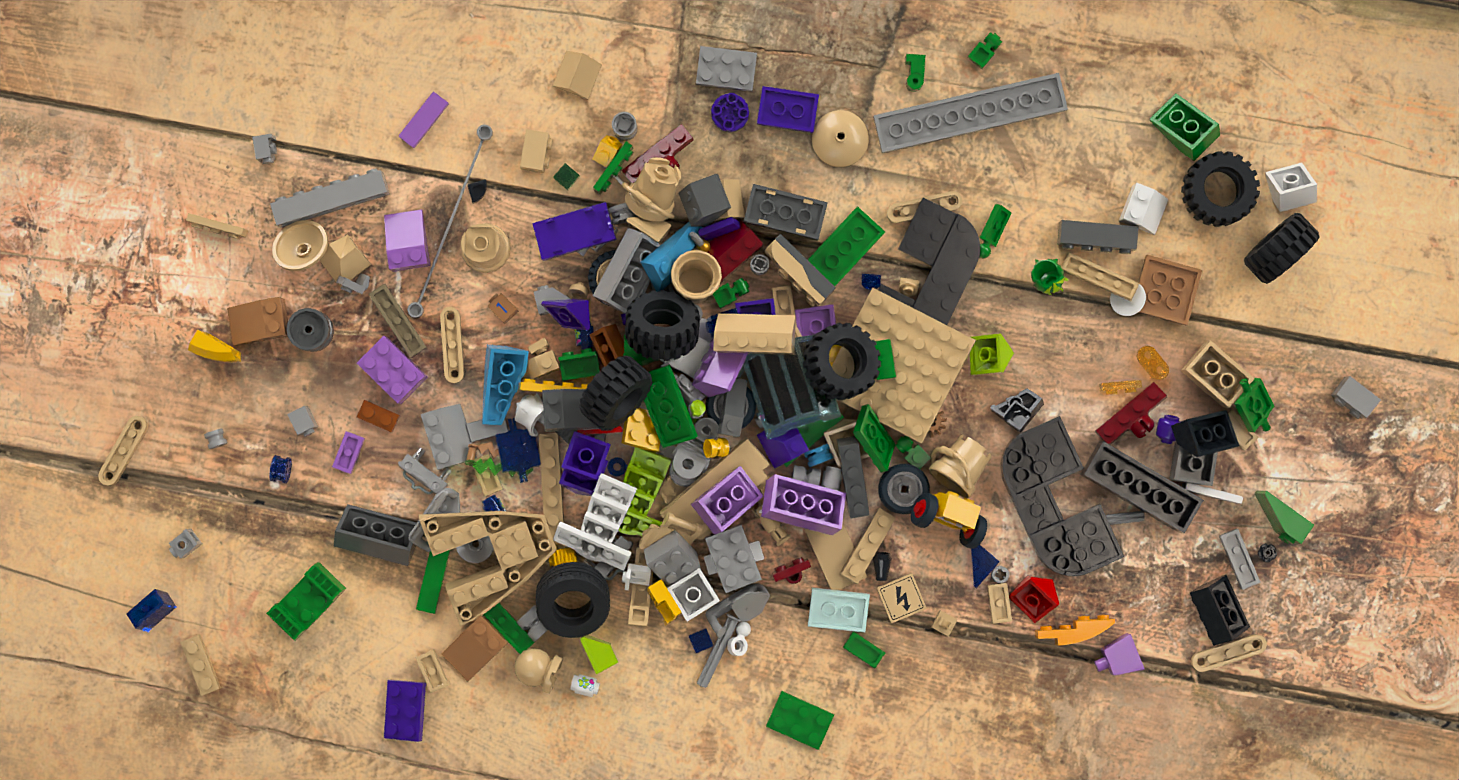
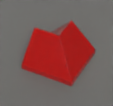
[1009,575,1059,623]

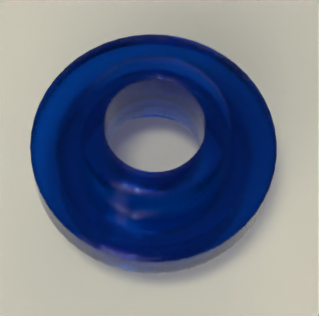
[607,457,627,476]

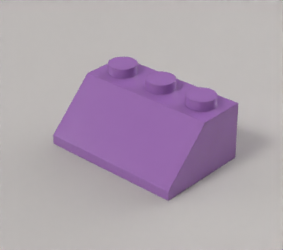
[692,338,748,397]

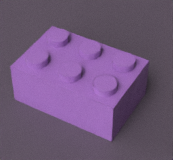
[357,336,428,404]

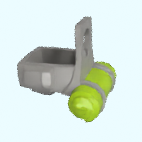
[676,374,707,424]

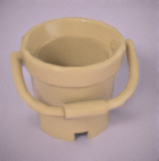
[622,158,681,222]
[929,435,992,498]

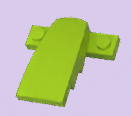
[618,447,672,536]

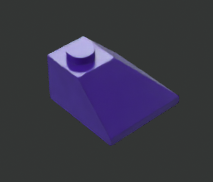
[757,417,809,469]

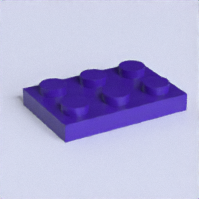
[757,86,819,133]
[384,679,426,742]

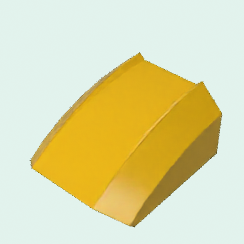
[188,330,241,362]

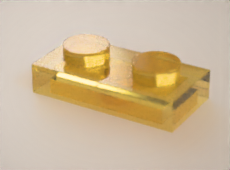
[1099,380,1142,395]

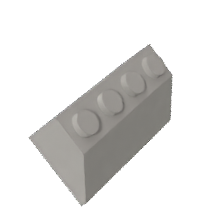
[593,228,660,314]

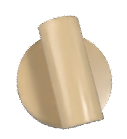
[899,277,919,296]

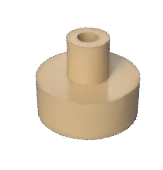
[568,282,588,300]

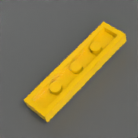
[518,379,588,392]

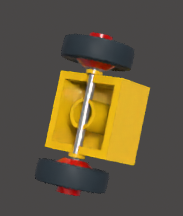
[911,491,987,549]

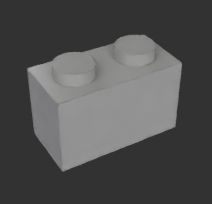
[1331,376,1381,419]

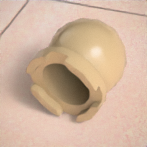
[514,648,563,694]

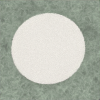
[1110,284,1146,316]

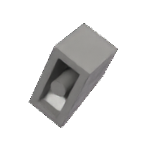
[534,285,571,316]

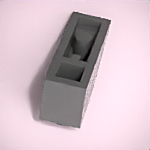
[717,378,747,437]

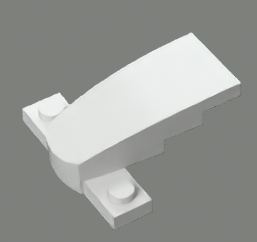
[553,473,637,571]

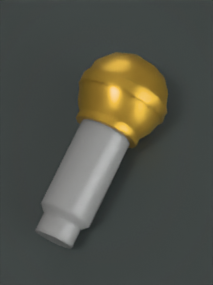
[689,231,710,252]

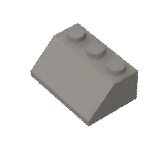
[421,404,477,470]

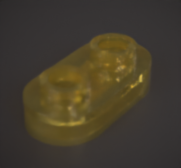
[1136,346,1169,380]

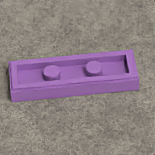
[399,91,449,148]

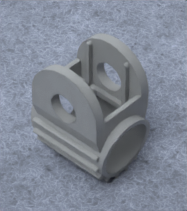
[669,438,711,487]

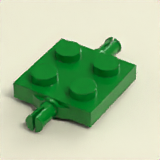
[1234,378,1275,433]

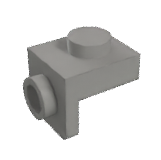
[336,273,370,294]

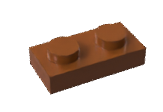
[357,400,400,433]

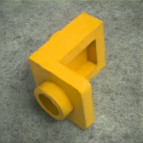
[592,135,623,168]

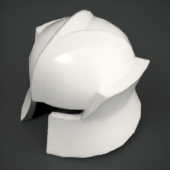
[515,393,544,437]

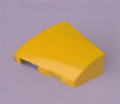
[647,579,682,625]

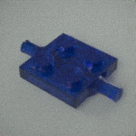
[495,418,541,483]

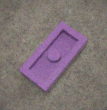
[332,431,365,474]

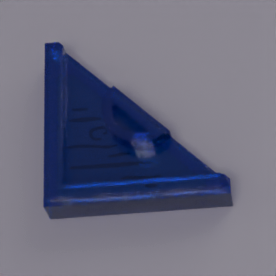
[971,545,1000,589]

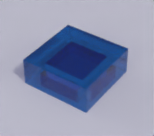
[688,628,714,653]

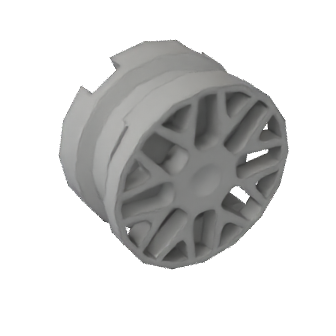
[609,203,638,224]

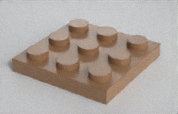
[1138,255,1202,326]

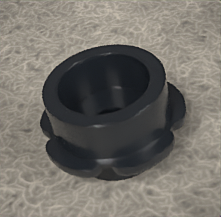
[1258,543,1277,562]

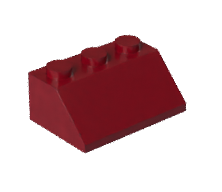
[707,219,763,284]

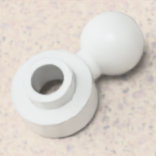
[727,622,751,656]

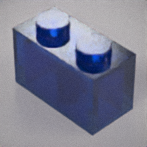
[126,589,177,632]

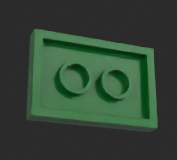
[853,404,895,472]
[766,690,834,750]

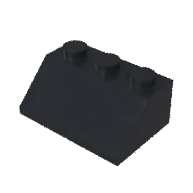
[1171,410,1239,457]
[1190,575,1250,646]

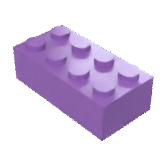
[761,474,846,535]

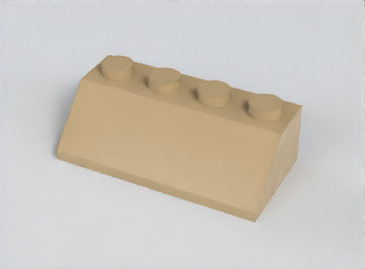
[713,313,796,355]

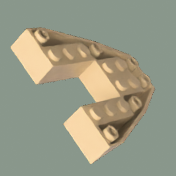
[419,511,557,625]

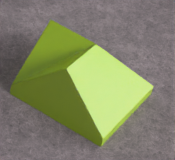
[970,334,1014,375]
[580,635,619,674]

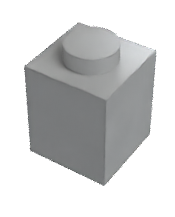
[287,406,318,437]

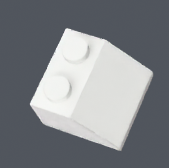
[1265,163,1317,212]
[1119,183,1168,235]

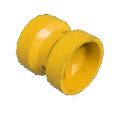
[703,438,729,458]

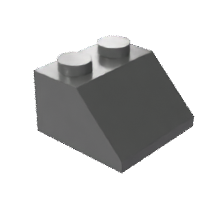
[678,174,731,227]

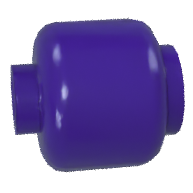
[1156,415,1181,444]

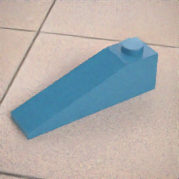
[641,222,702,292]
[482,344,529,425]

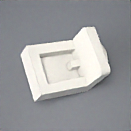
[622,564,651,590]

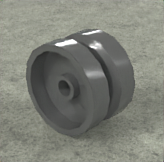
[286,308,334,352]

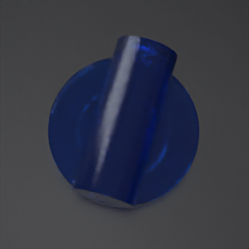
[861,273,881,290]

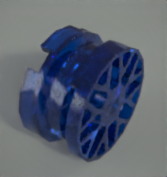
[269,455,292,484]

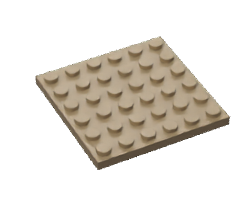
[832,288,976,443]

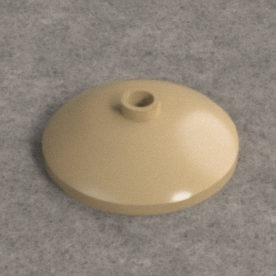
[812,110,869,167]
[272,220,328,271]

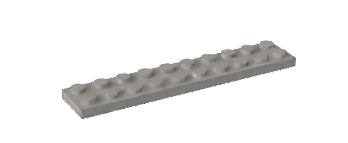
[873,73,1068,153]

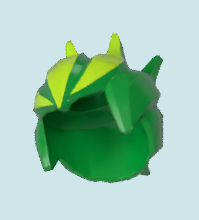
[1031,259,1069,295]

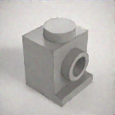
[252,134,277,164]
[169,529,203,558]

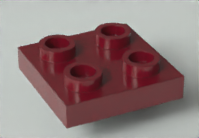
[772,557,811,584]

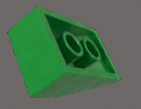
[1150,93,1220,161]
[1255,491,1314,544]

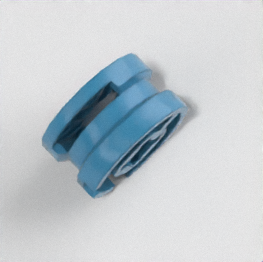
[804,444,834,467]

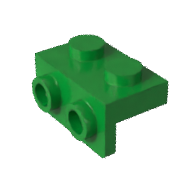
[558,349,600,381]

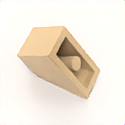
[523,350,560,380]

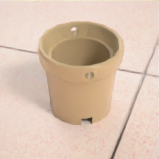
[461,223,511,273]
[671,250,722,304]

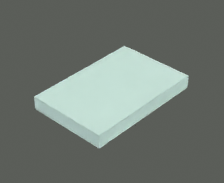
[808,588,870,633]

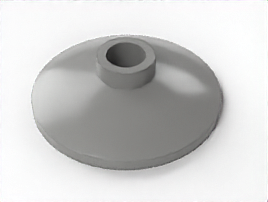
[456,536,494,563]

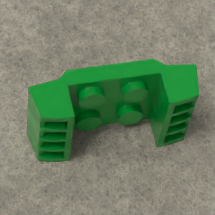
[266,562,346,641]

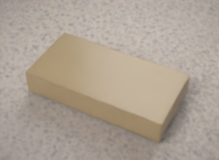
[1228,410,1259,451]

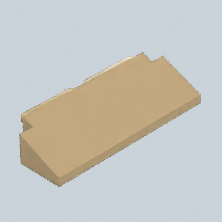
[659,437,770,540]

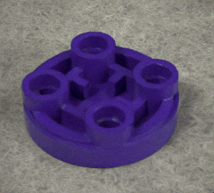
[711,93,749,132]

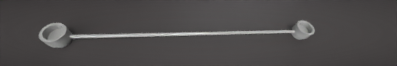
[407,124,493,318]

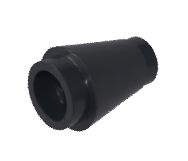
[873,552,892,581]

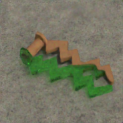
[465,442,533,480]

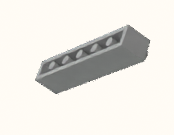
[270,169,390,228]

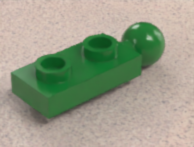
[979,204,1012,259]

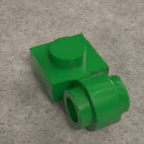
[968,32,1003,69]
[713,278,750,309]
[895,435,931,469]

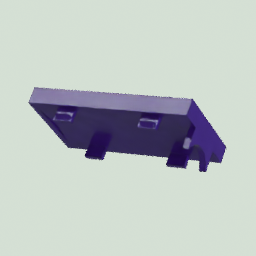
[532,202,617,261]

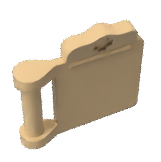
[639,512,703,550]

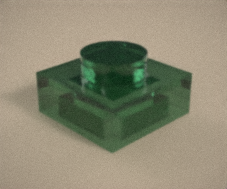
[553,163,580,190]

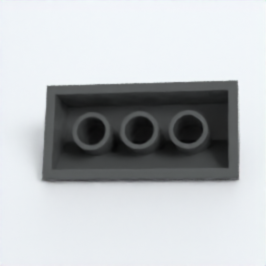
[334,504,416,566]

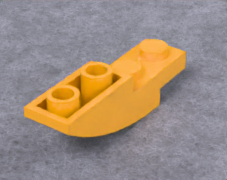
[1035,615,1115,646]

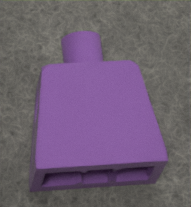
[1094,633,1145,676]

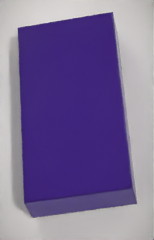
[698,217,741,241]

